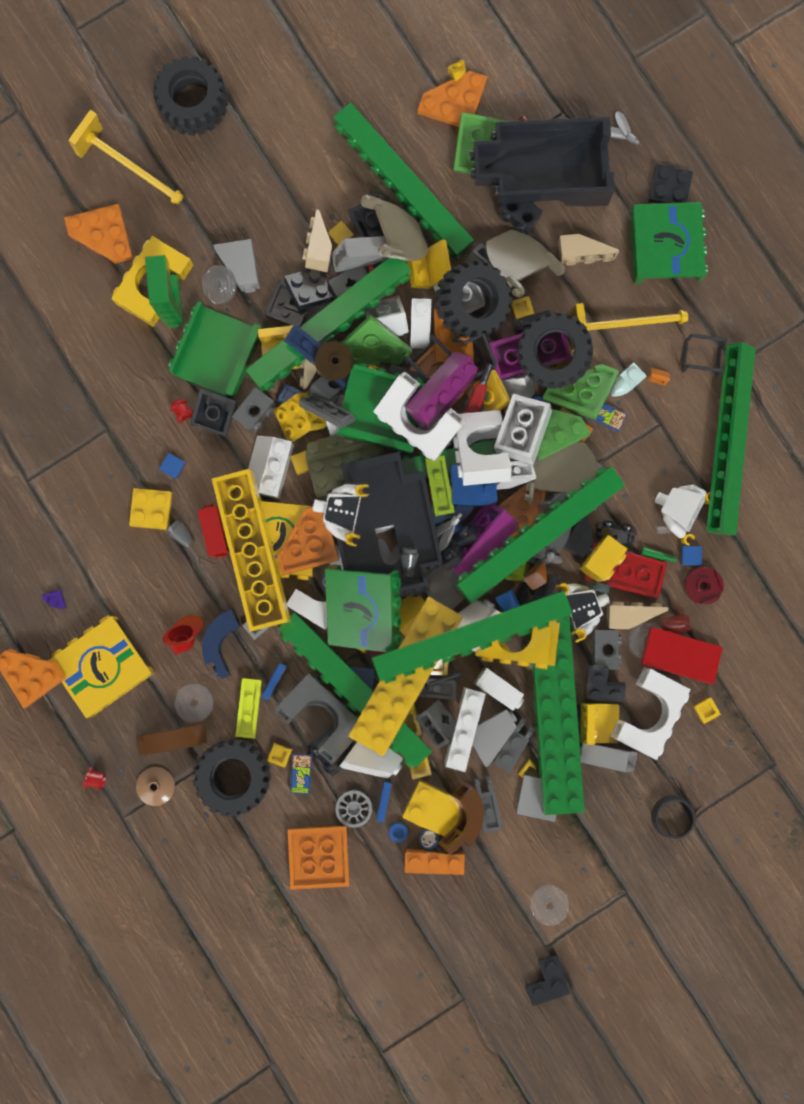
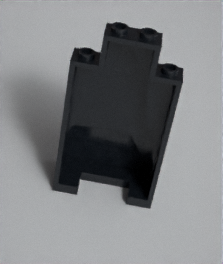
[470,117,615,207]

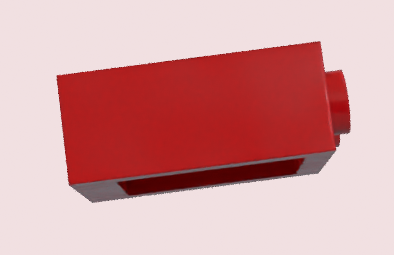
[197,504,230,559]

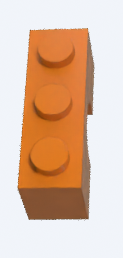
[405,849,465,875]

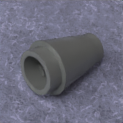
[166,520,195,548]
[400,547,419,577]

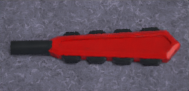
[454,362,493,437]

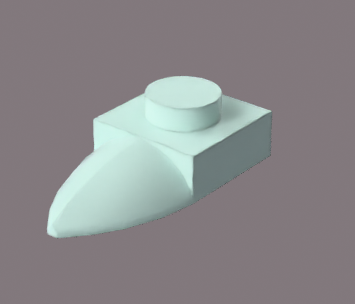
[611,363,646,397]

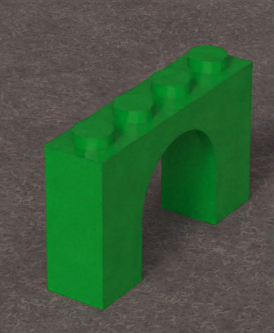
[145,255,184,328]

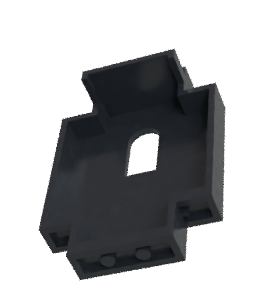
[327,452,443,600]

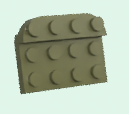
[306,435,385,498]

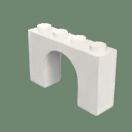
[373,372,466,461]
[453,410,511,486]
[287,545,344,630]
[610,667,691,760]
[444,687,485,772]

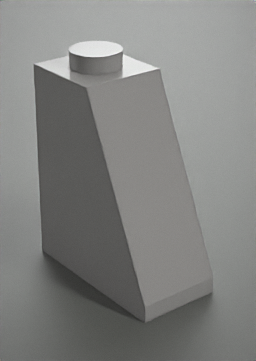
[331,236,387,272]
[214,239,260,293]
[473,709,517,767]
[580,743,638,772]

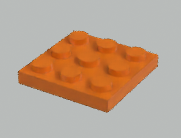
[288,825,350,890]

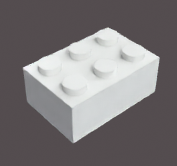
[494,394,552,465]

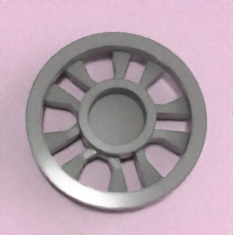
[336,790,372,828]

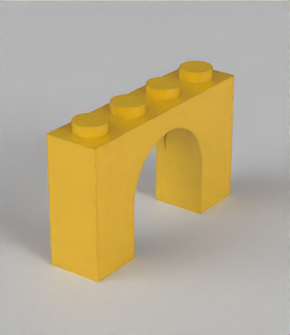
[111,236,194,327]
[475,612,560,669]

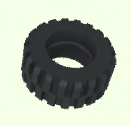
[153,56,228,136]
[435,261,512,338]
[517,312,593,389]
[193,738,271,817]

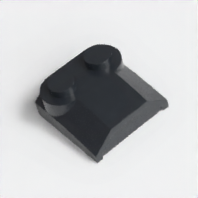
[347,194,385,238]
[190,388,238,437]

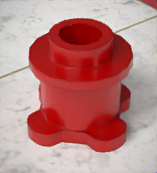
[170,398,193,424]
[83,766,107,791]

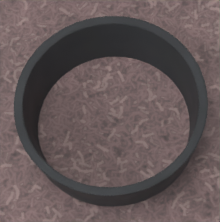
[651,795,695,839]

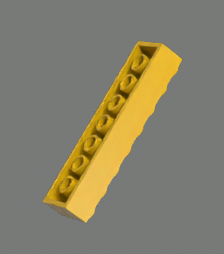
[212,469,291,632]
[348,597,463,757]

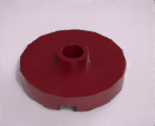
[684,566,724,605]

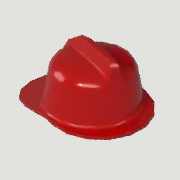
[162,615,203,655]

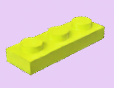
[235,678,262,739]

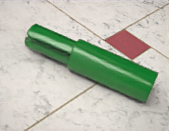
[641,547,677,563]

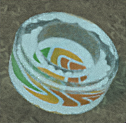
[590,582,610,594]

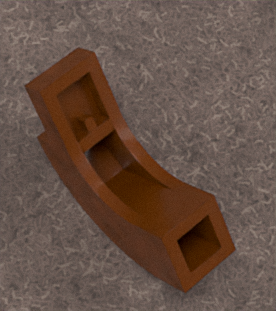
[136,724,207,755]
[438,781,484,855]

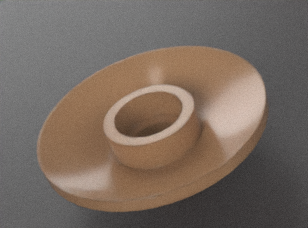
[136,767,175,806]

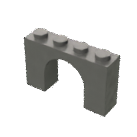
[274,673,359,764]

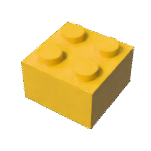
[579,535,627,583]

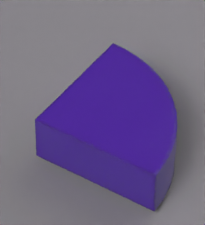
[42,590,67,609]

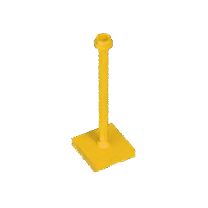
[69,110,184,205]
[568,303,688,352]

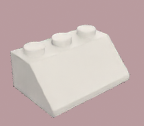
[248,436,294,500]

